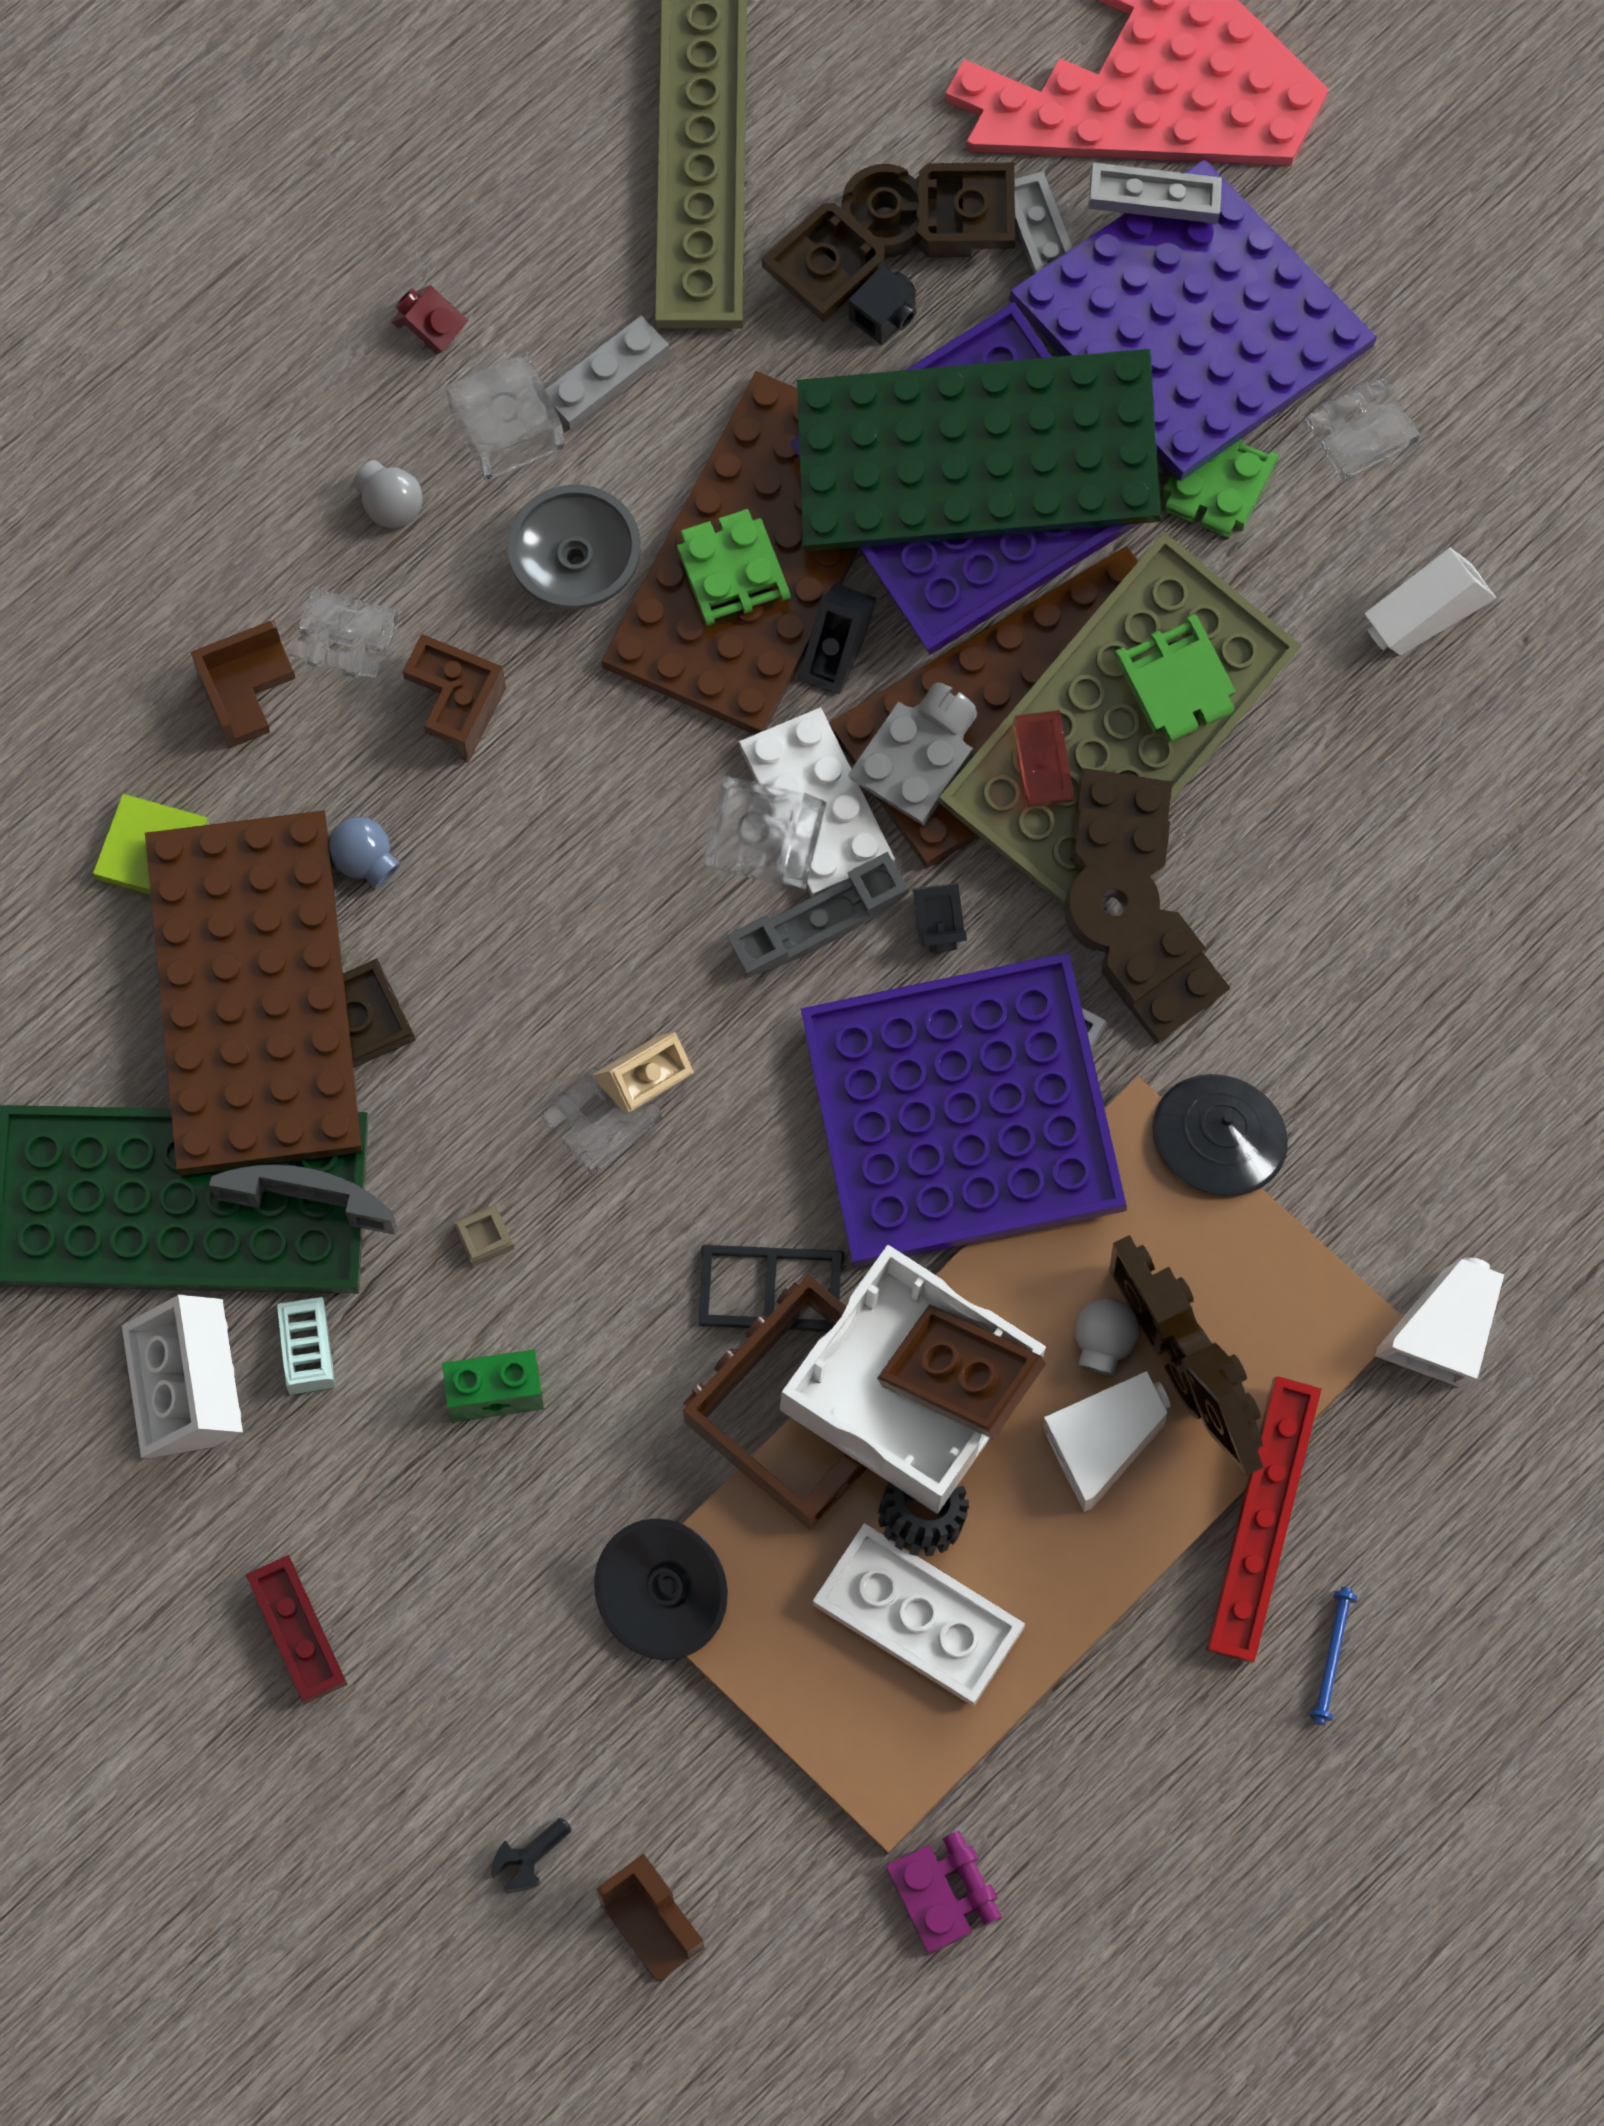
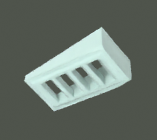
[277,1297,336,1395]

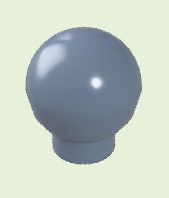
[328,817,401,889]

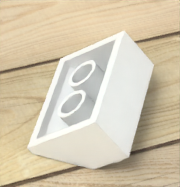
[122,1295,243,1459]

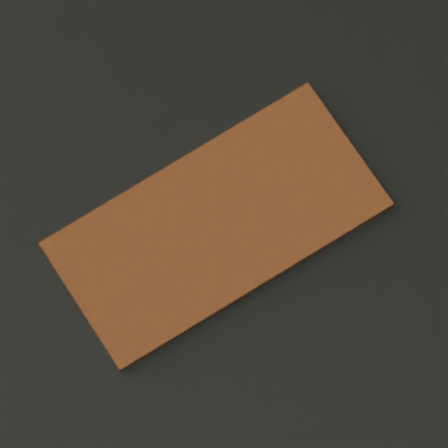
[682,1076,1403,1855]

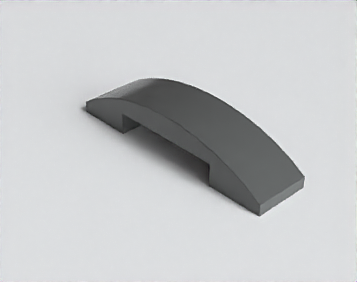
[727,852,909,976]
[209,1165,397,1235]

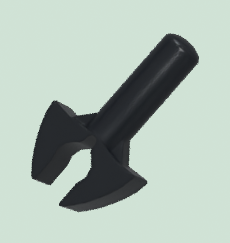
[491,1818,572,1893]

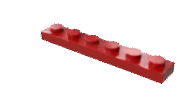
[1206,1376,1322,1664]

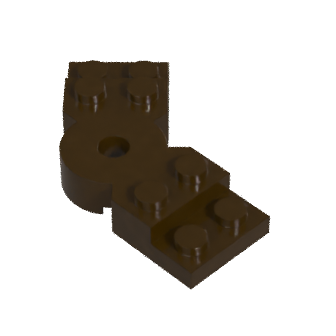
[761,162,1015,322]
[1064,768,1230,1044]
[1109,1235,1264,1475]

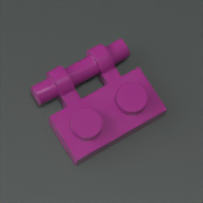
[886,1831,1002,1956]

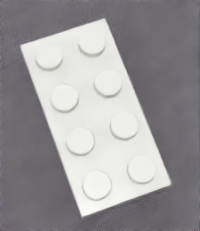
[739,707,895,898]
[813,1523,1025,1707]

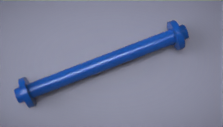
[1309,1587,1357,1725]

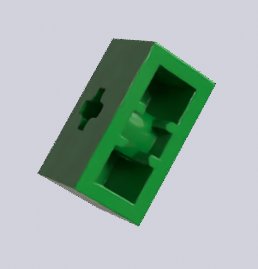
[442,1349,544,1423]

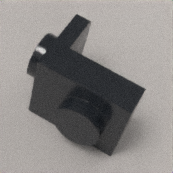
[912,883,967,953]

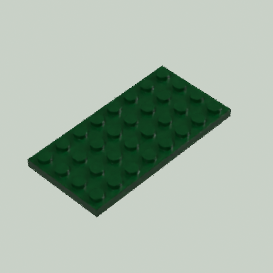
[797,349,1161,552]
[0,1105,369,1294]

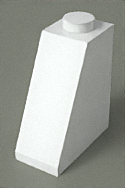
[1364,547,1496,655]
[1375,1257,1504,1387]
[1043,1371,1171,1512]

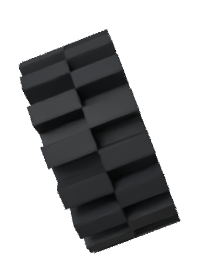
[878,1482,969,1557]

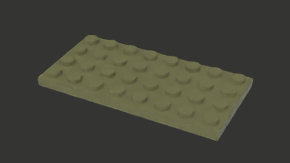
[937,532,1302,907]

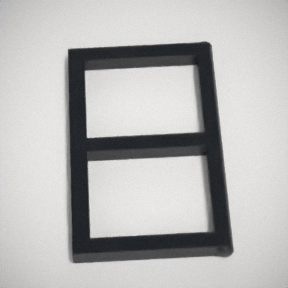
[699,1245,844,1332]

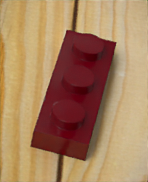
[245,1555,348,1705]

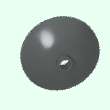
[507,485,641,610]

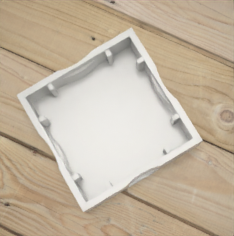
[780,1245,1046,1514]

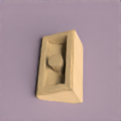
[593,1032,694,1113]

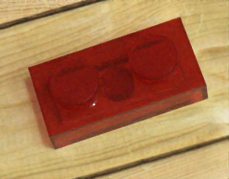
[1013,710,1074,808]

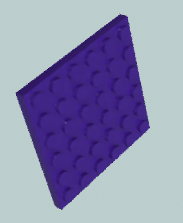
[1008,159,1377,481]
[790,302,1139,655]
[800,952,1127,1268]

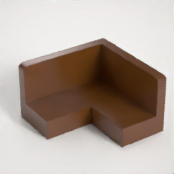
[191,620,296,748]
[402,634,506,762]
[596,1853,704,1981]

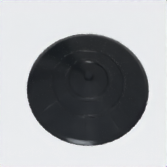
[1153,1074,1288,1196]
[594,1519,728,1660]

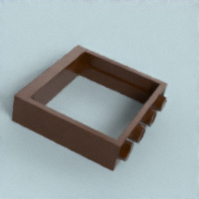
[683,1274,868,1531]

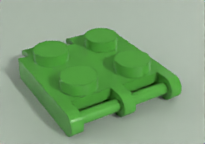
[1163,439,1280,539]
[677,509,791,626]
[1114,614,1236,743]

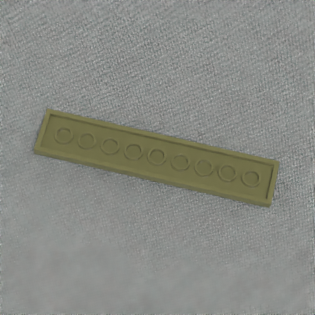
[655,0,747,329]

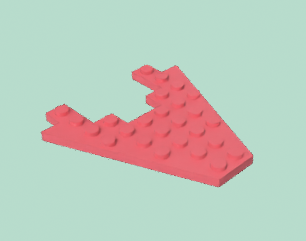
[945,0,1329,166]

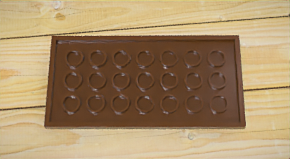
[601,371,859,734]
[829,546,1138,869]
[145,810,363,1176]

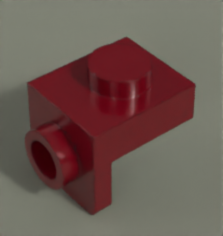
[391,285,469,354]

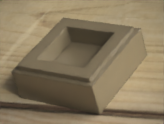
[453,1204,515,1267]

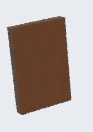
[877,1304,1046,1440]

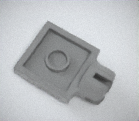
[848,682,977,826]

